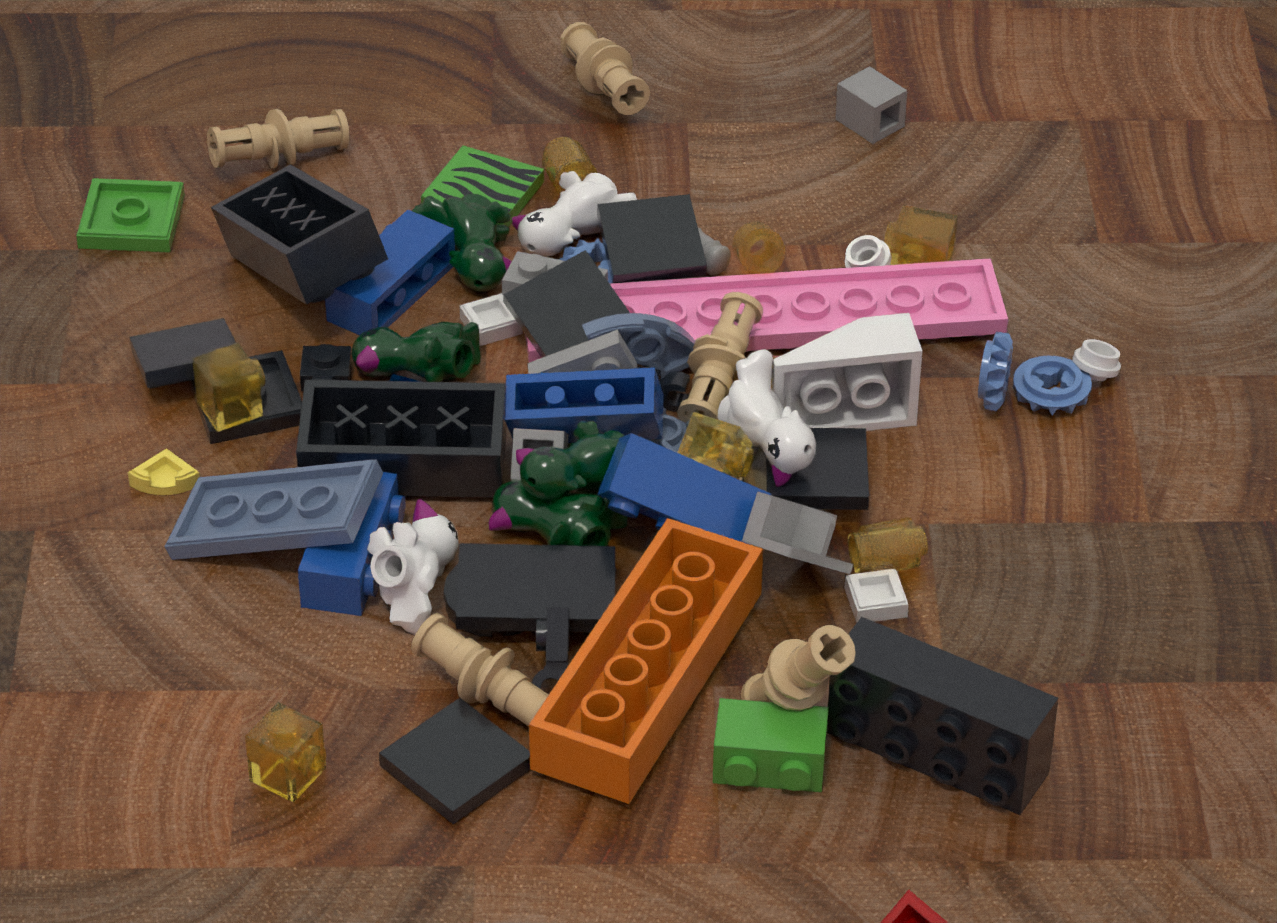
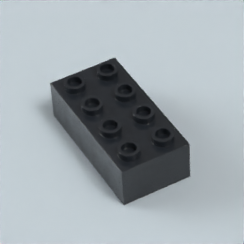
[211,164,388,305]
[296,380,507,497]
[827,617,1059,815]

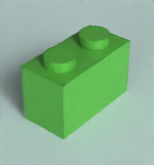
[713,698,829,792]

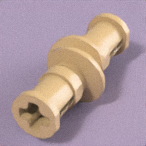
[561,22,650,115]
[207,109,349,168]
[678,292,763,432]
[411,613,549,726]
[741,625,856,711]

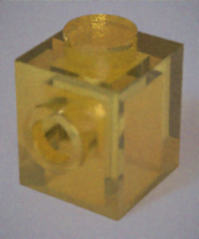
[884,205,958,265]
[192,343,266,432]
[677,412,754,479]
[245,702,326,803]

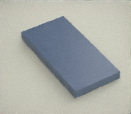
[165,460,383,560]

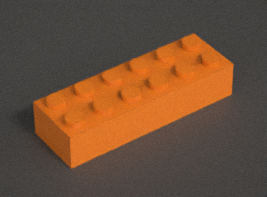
[529,518,763,804]

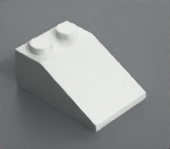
[772,313,922,431]

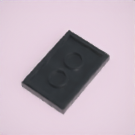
[456,543,615,632]

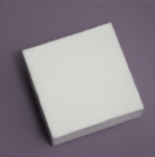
[460,293,523,346]
[845,568,908,623]

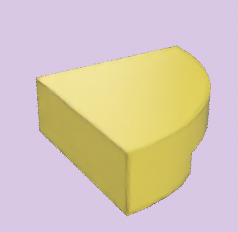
[128,448,200,495]

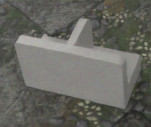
[742,491,853,574]

